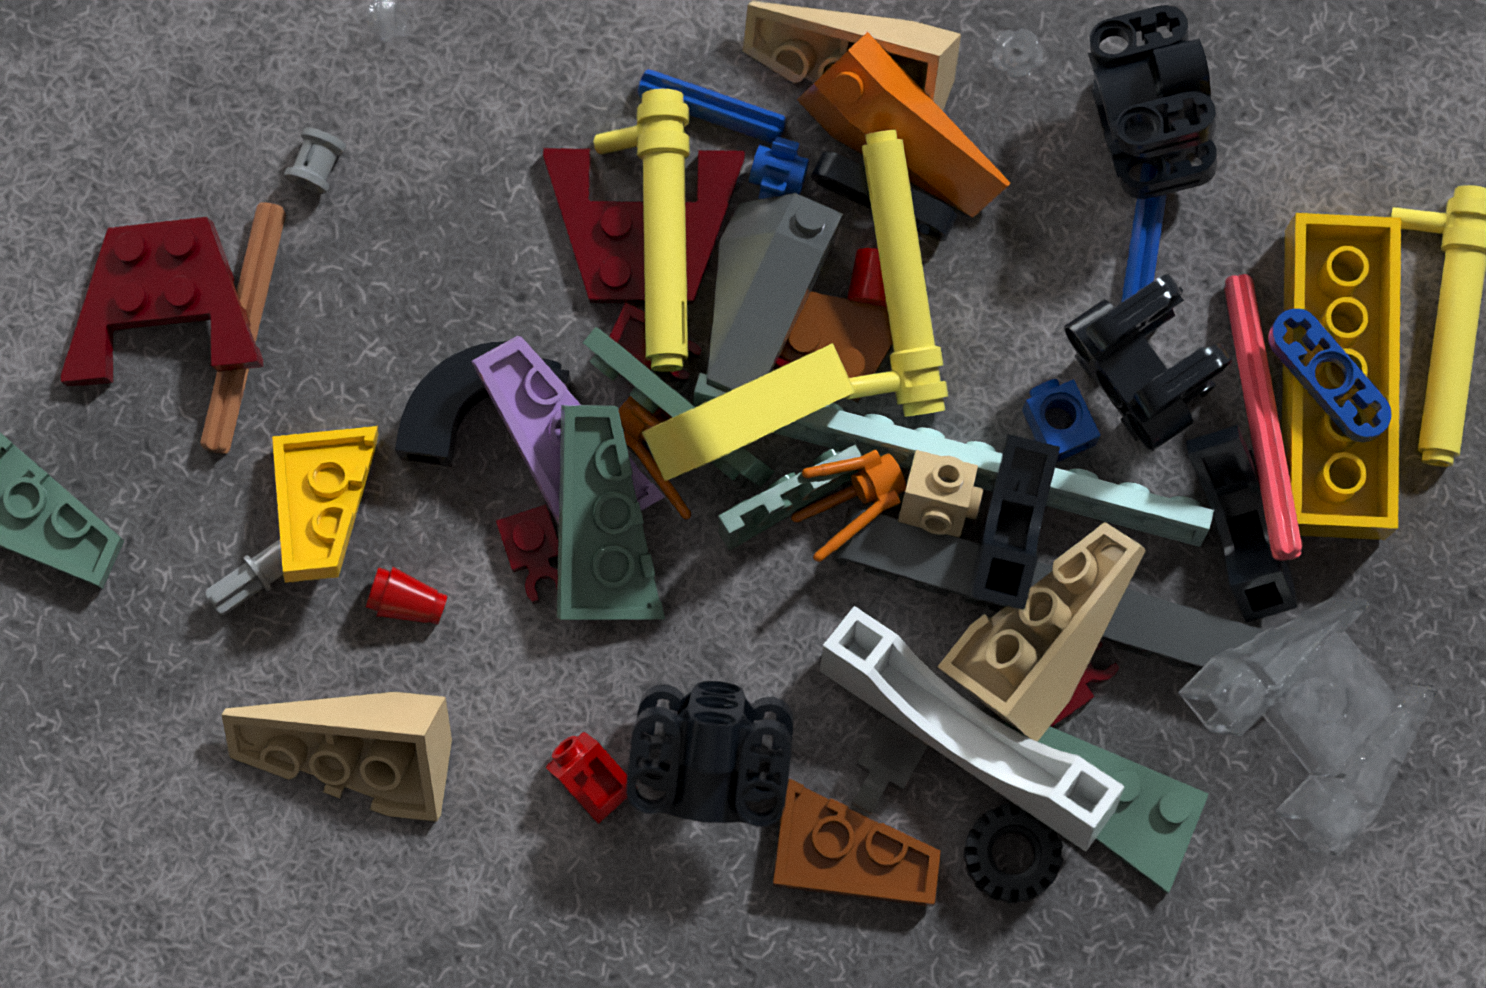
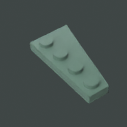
[583,327,775,487]
[557,405,665,620]
[1004,722,1209,894]

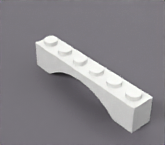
[820,606,1124,851]

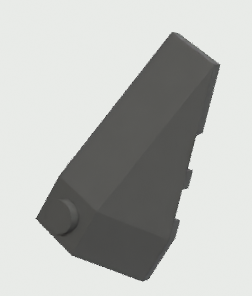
[706,193,843,393]

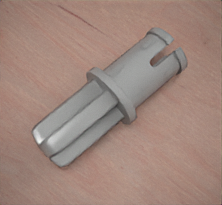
[205,539,283,615]

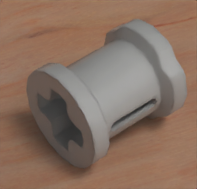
[284,127,346,194]

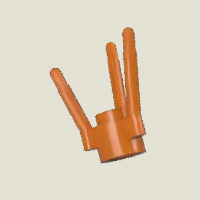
[619,396,692,519]
[791,449,906,562]

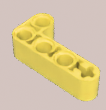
[642,343,855,481]

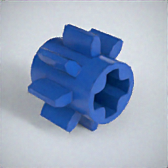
[749,136,809,199]

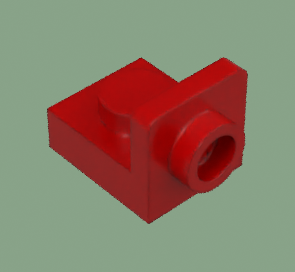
[545,732,638,824]

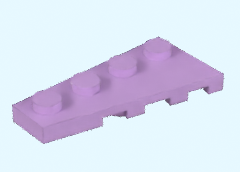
[471,336,665,525]

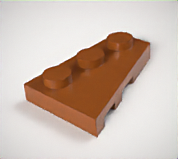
[779,292,893,403]
[773,778,941,907]

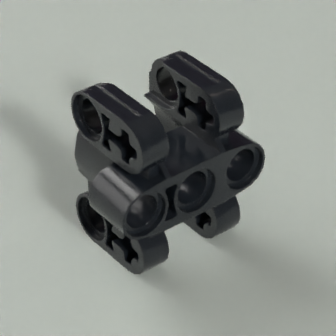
[1088,5,1217,199]
[1064,273,1232,451]
[626,681,794,827]

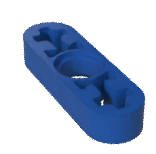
[1268,308,1391,442]

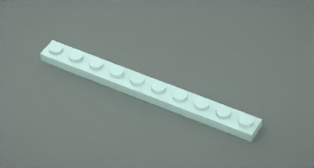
[693,373,1214,547]

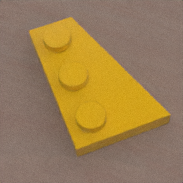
[272,426,379,583]

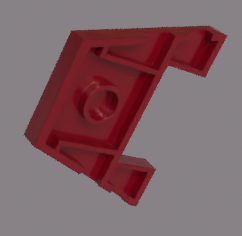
[543,148,745,304]
[61,217,264,386]

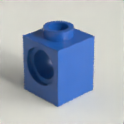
[1022,379,1101,463]

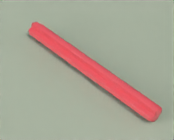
[1224,274,1302,561]

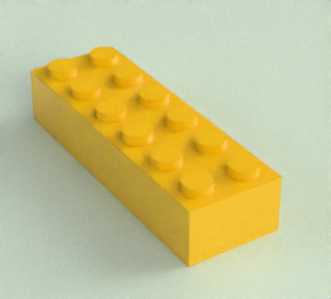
[1282,213,1401,540]

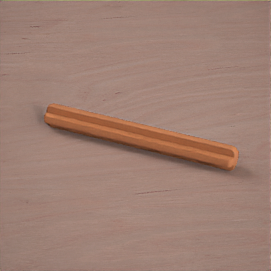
[200,202,286,454]

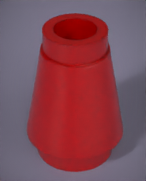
[365,567,448,625]

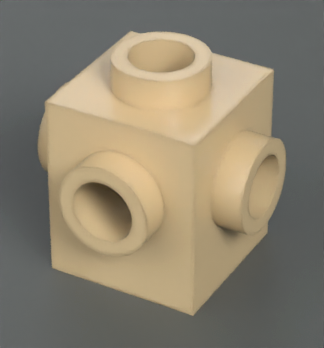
[898,450,983,537]

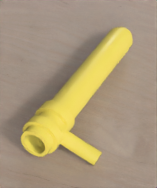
[594,89,690,372]
[845,130,948,417]
[1391,185,1486,467]

